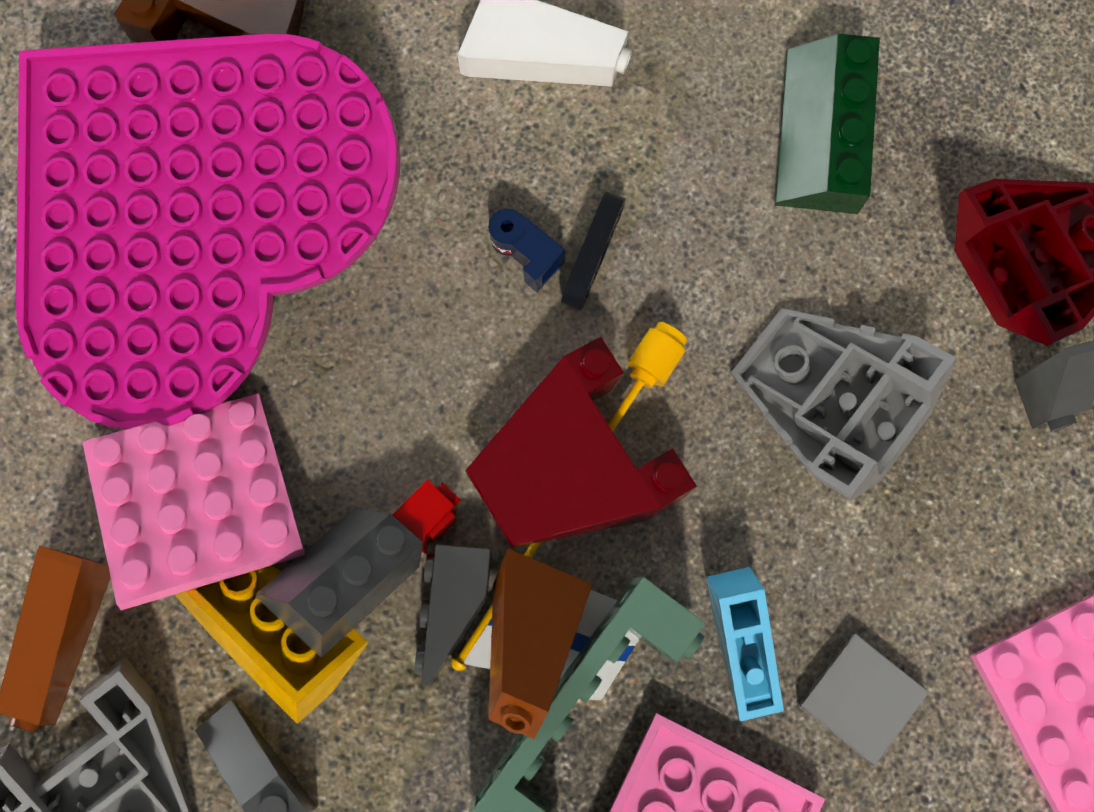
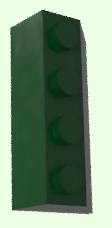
[775,33,880,214]

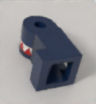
[488,208,565,292]

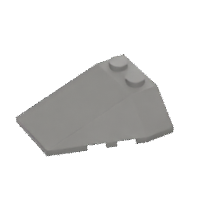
[731,308,956,501]

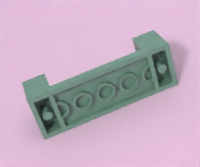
[469,577,705,812]

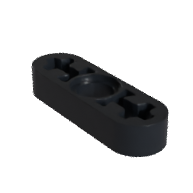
[561,191,626,310]

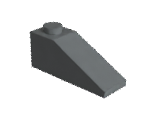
[1015,340,1094,432]
[195,699,318,812]

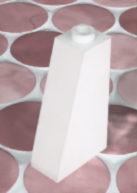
[458,0,632,87]

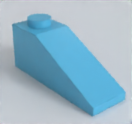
[706,567,784,721]

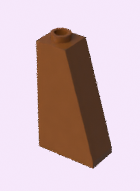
[0,545,111,732]
[488,548,593,739]

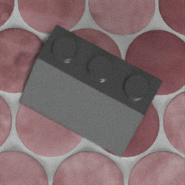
[256,507,423,658]

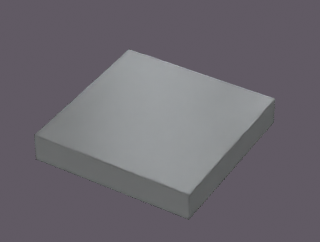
[798,634,929,766]

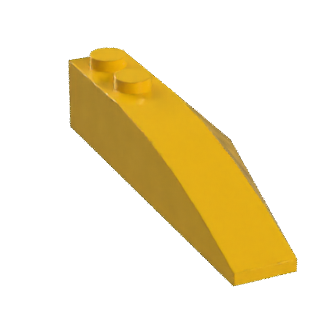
[175,565,367,724]

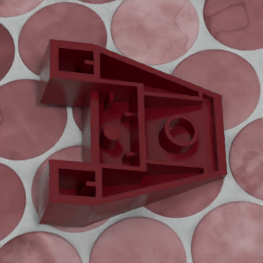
[465,337,697,548]

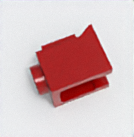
[392,479,461,554]

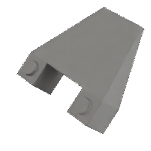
[0,656,192,812]

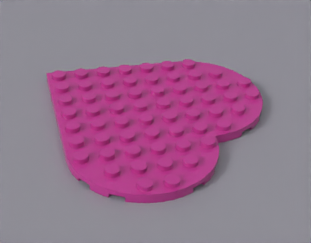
[16,34,401,429]

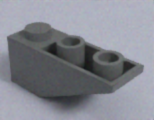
[415,545,492,685]

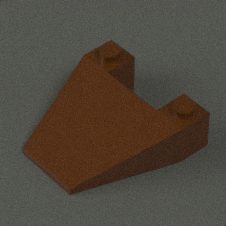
[114,0,305,43]

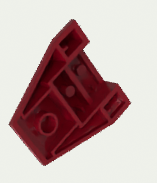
[954,179,1094,346]

